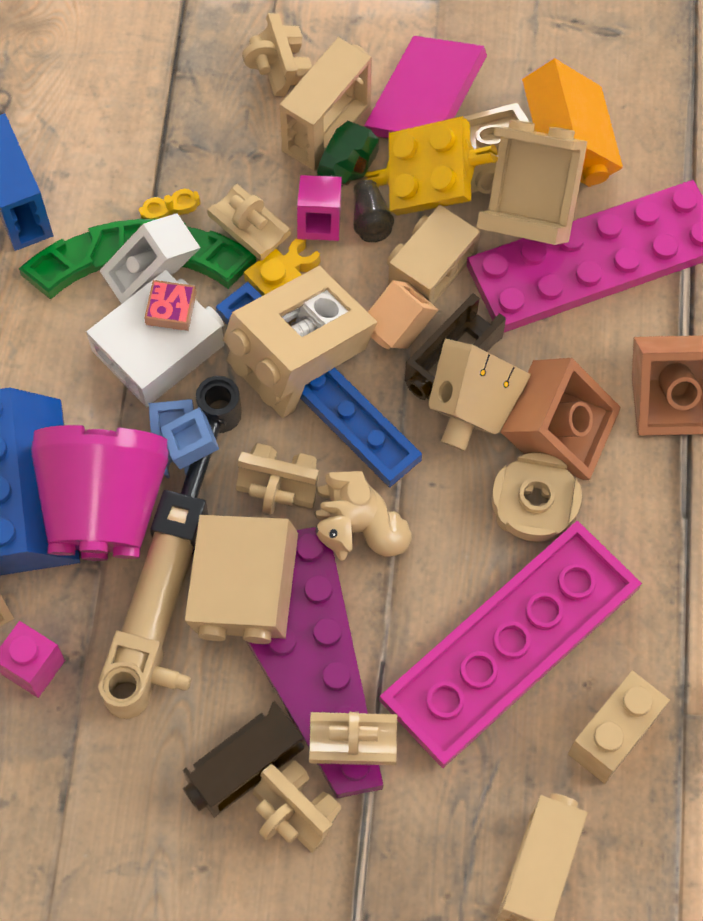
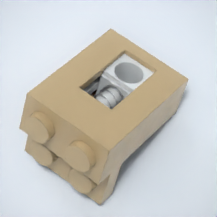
[223,265,377,418]

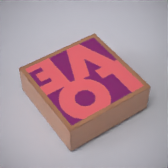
[144,280,197,331]

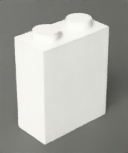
[86,270,224,408]

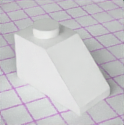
[100,213,200,304]

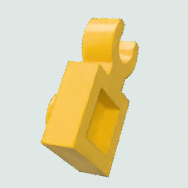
[244,238,320,296]

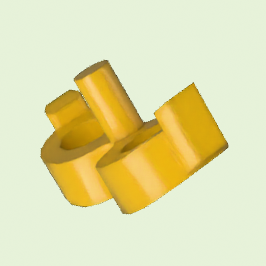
[139,189,201,219]

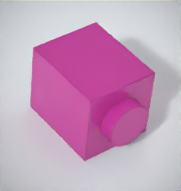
[297,175,342,241]
[0,621,65,698]

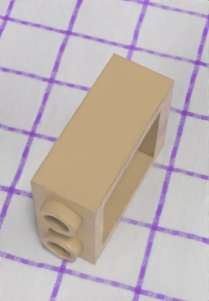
[279,37,372,171]
[496,793,588,921]

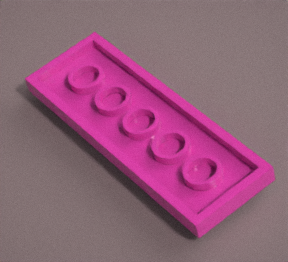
[466,179,703,333]
[379,520,642,769]

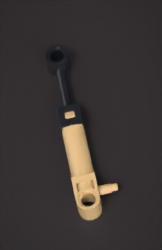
[98,376,242,719]

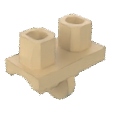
[242,13,312,96]
[207,184,291,261]
[236,443,319,515]
[309,712,397,765]
[252,760,341,853]

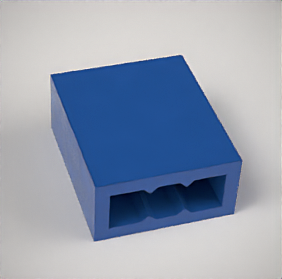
[0,113,54,251]

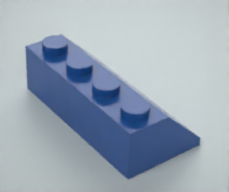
[0,387,81,576]

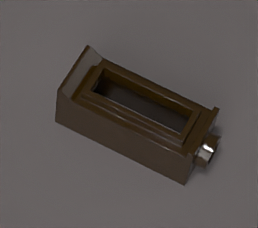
[405,293,506,400]
[182,701,304,818]

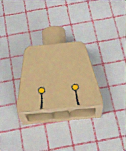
[428,338,531,451]

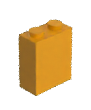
[522,58,623,187]

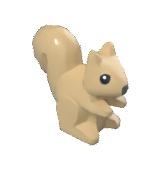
[314,471,412,561]

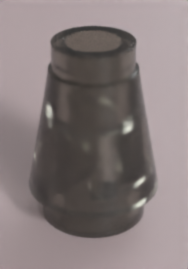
[353,180,394,242]

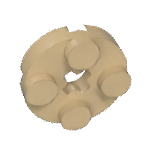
[491,453,582,542]

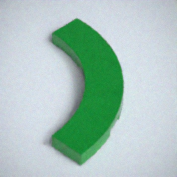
[19,219,256,300]

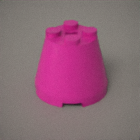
[31,425,169,561]

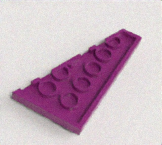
[246,527,384,799]

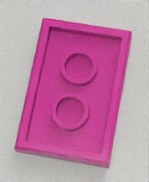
[364,36,487,139]

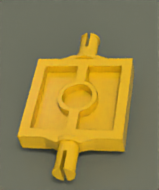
[365,116,498,216]

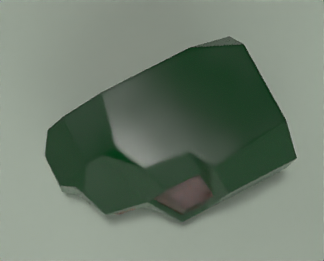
[317,121,379,188]

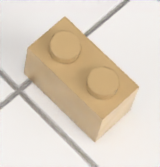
[387,205,480,304]
[568,670,670,784]

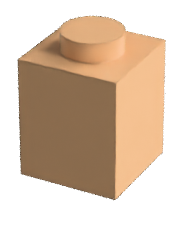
[368,280,438,349]

